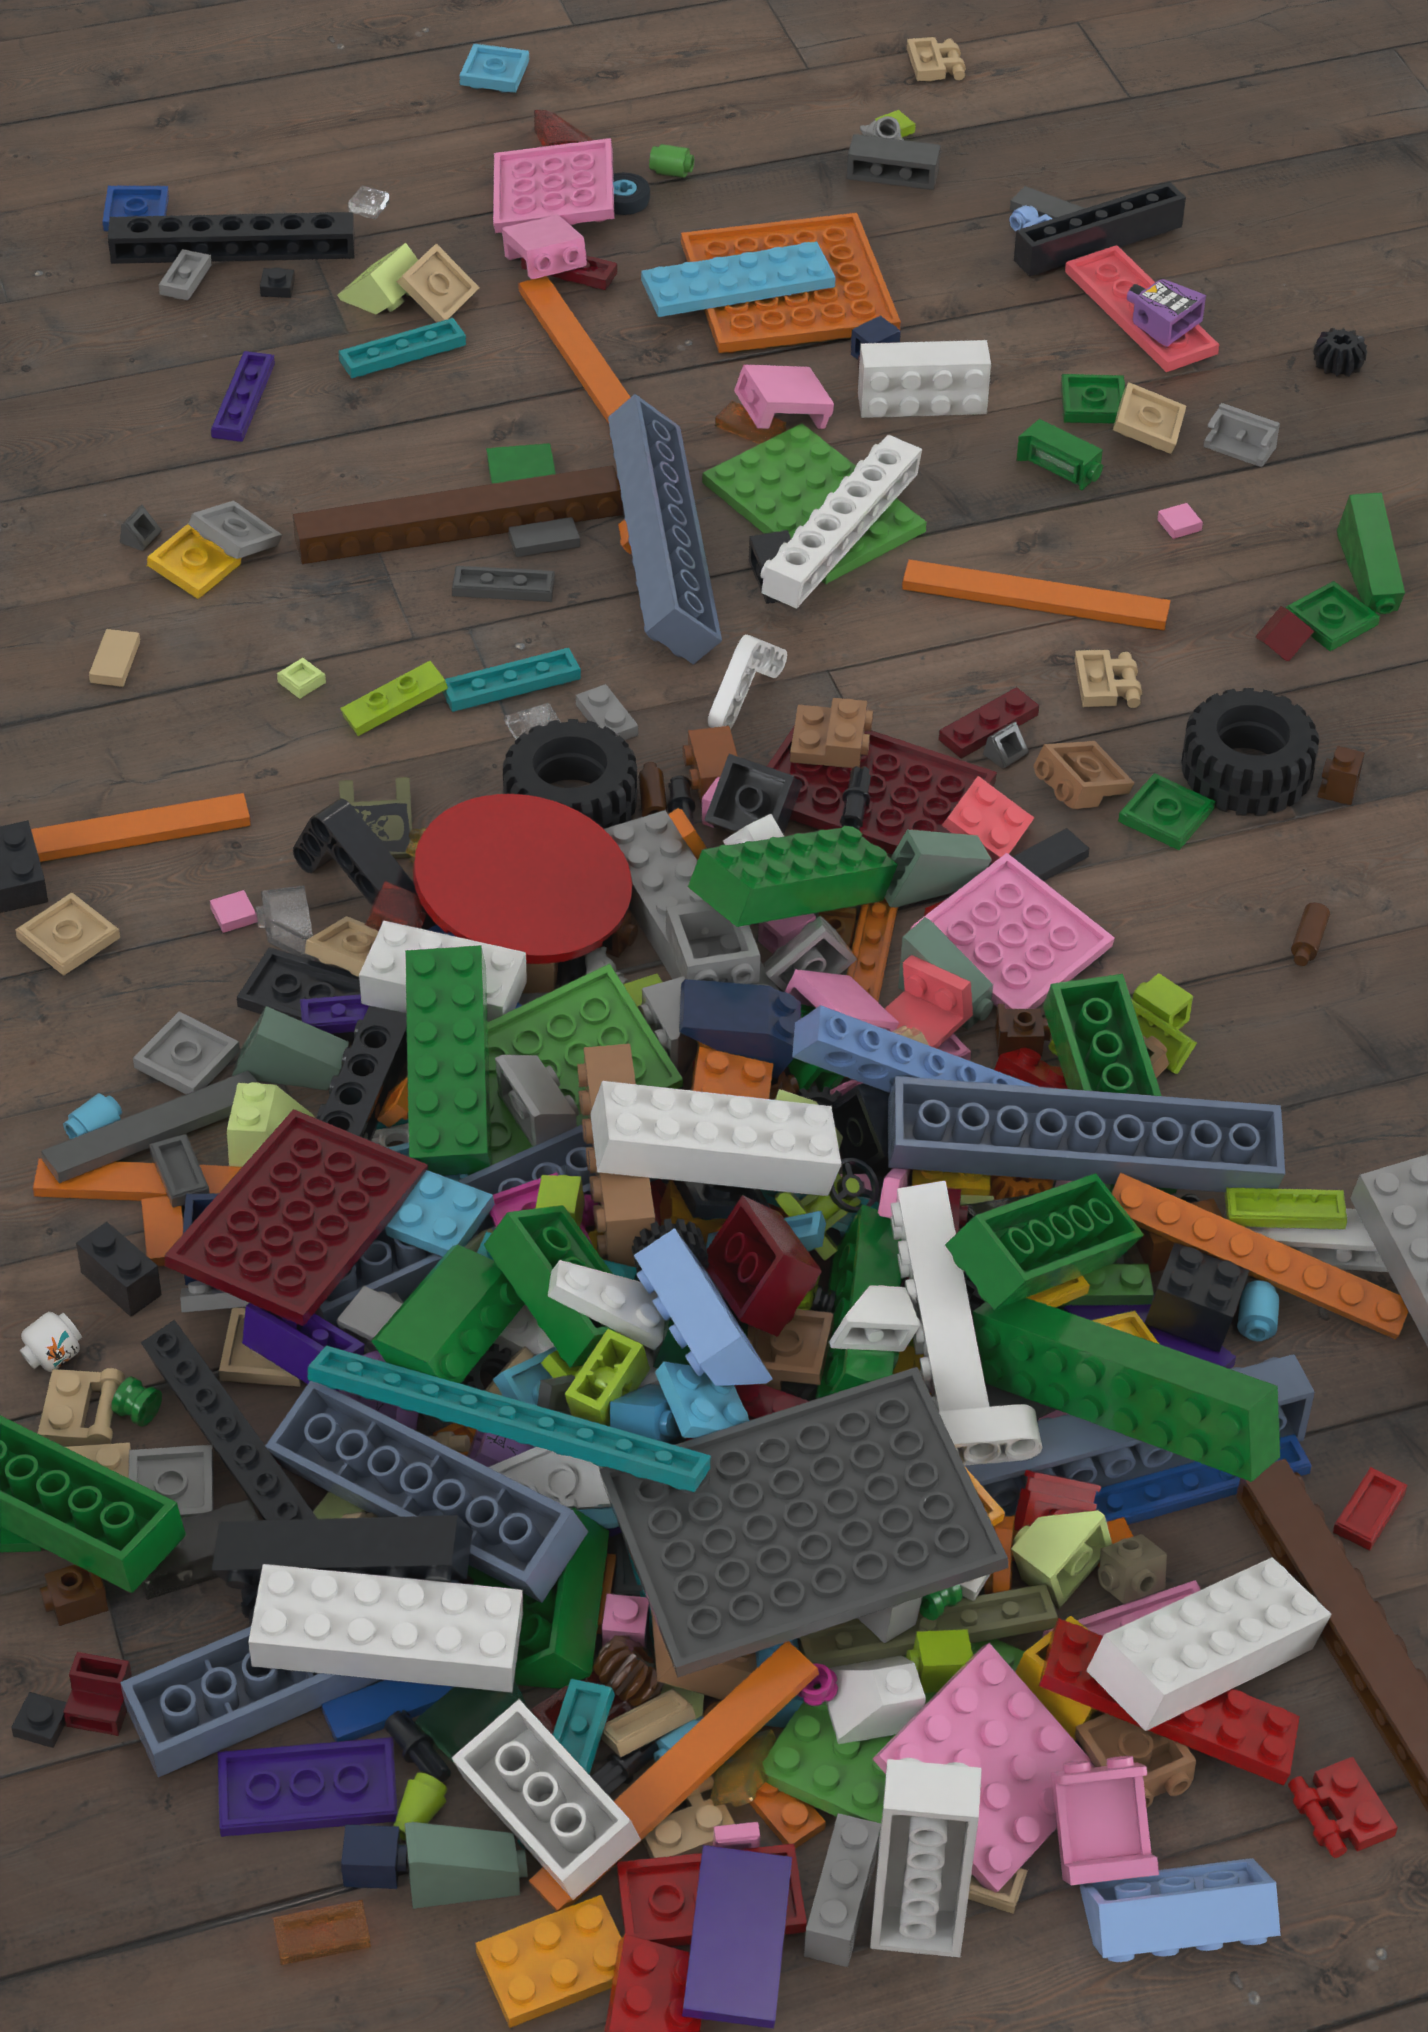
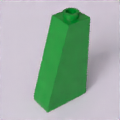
[1336,492,1405,614]

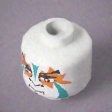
[20,1312,82,1372]

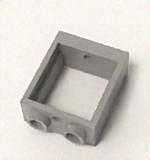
[666,901,761,984]

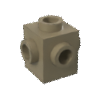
[1098,1534,1167,1604]

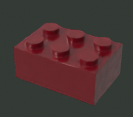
[705,1195,822,1337]

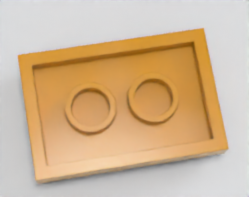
[475,1895,621,2028]

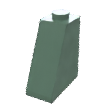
[885,829,992,907]
[898,917,993,1030]
[232,1006,349,1090]
[405,1822,527,1909]

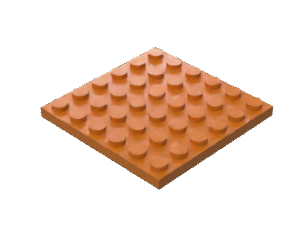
[681,213,901,353]

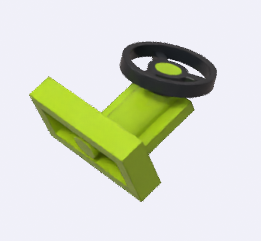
[775,1158,879,1261]

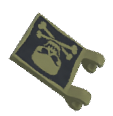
[339,777,414,859]

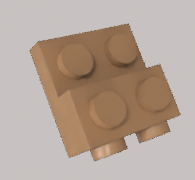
[790,698,873,768]
[1033,741,1134,809]
[747,1309,834,1391]
[1075,1714,1196,1808]

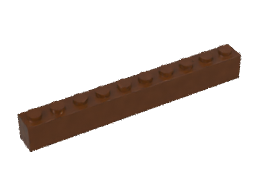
[293,465,623,564]
[1236,1459,1428,1812]

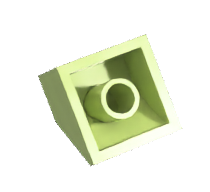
[337,243,418,314]
[227,1082,315,1167]
[1011,1510,1112,1609]

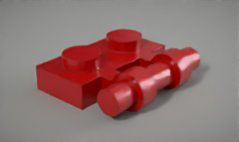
[1288,1757,1398,1858]

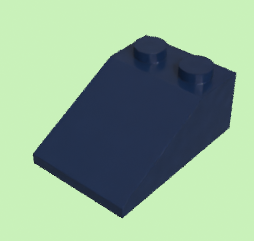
[679,979,801,1079]

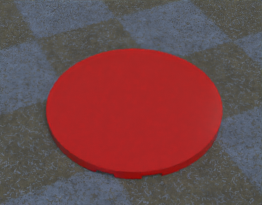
[413,794,632,964]

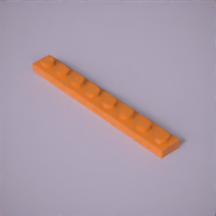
[1111,1173,1409,1340]

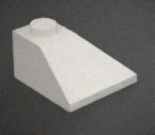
[820,1655,926,1744]

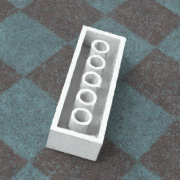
[591,1081,842,1196]
[890,1181,989,1411]
[1086,1557,1332,1731]
[248,1564,523,1692]
[870,1758,982,1958]

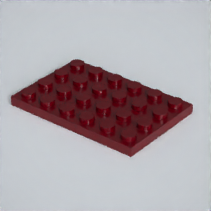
[767,725,997,855]
[164,1109,428,1326]

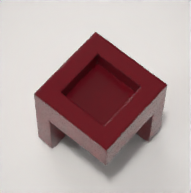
[1255,606,1314,661]

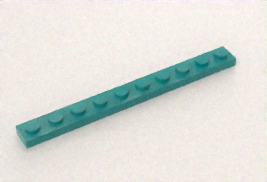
[308,1345,711,1492]

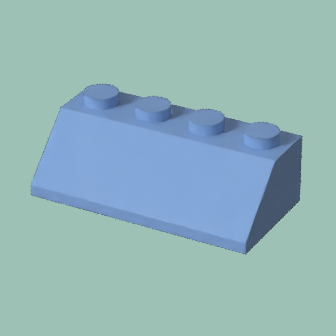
[634,1228,773,1386]
[1080,1858,1281,1962]

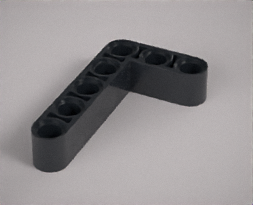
[293,798,437,930]

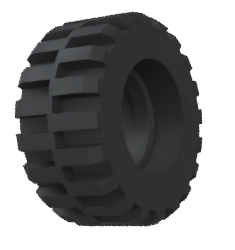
[1181,688,1319,816]
[503,719,637,829]

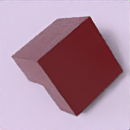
[63,1652,132,1736]

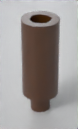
[638,762,668,817]
[1291,902,1330,966]

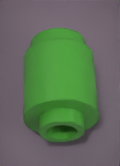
[649,144,694,178]

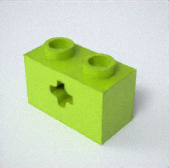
[565,1329,650,1426]

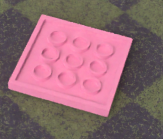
[493,138,614,233]
[910,853,1115,1009]
[873,1643,1095,1893]

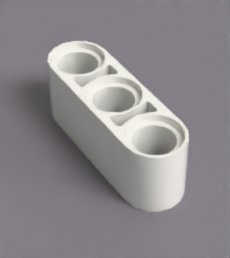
[938,1404,1043,1465]

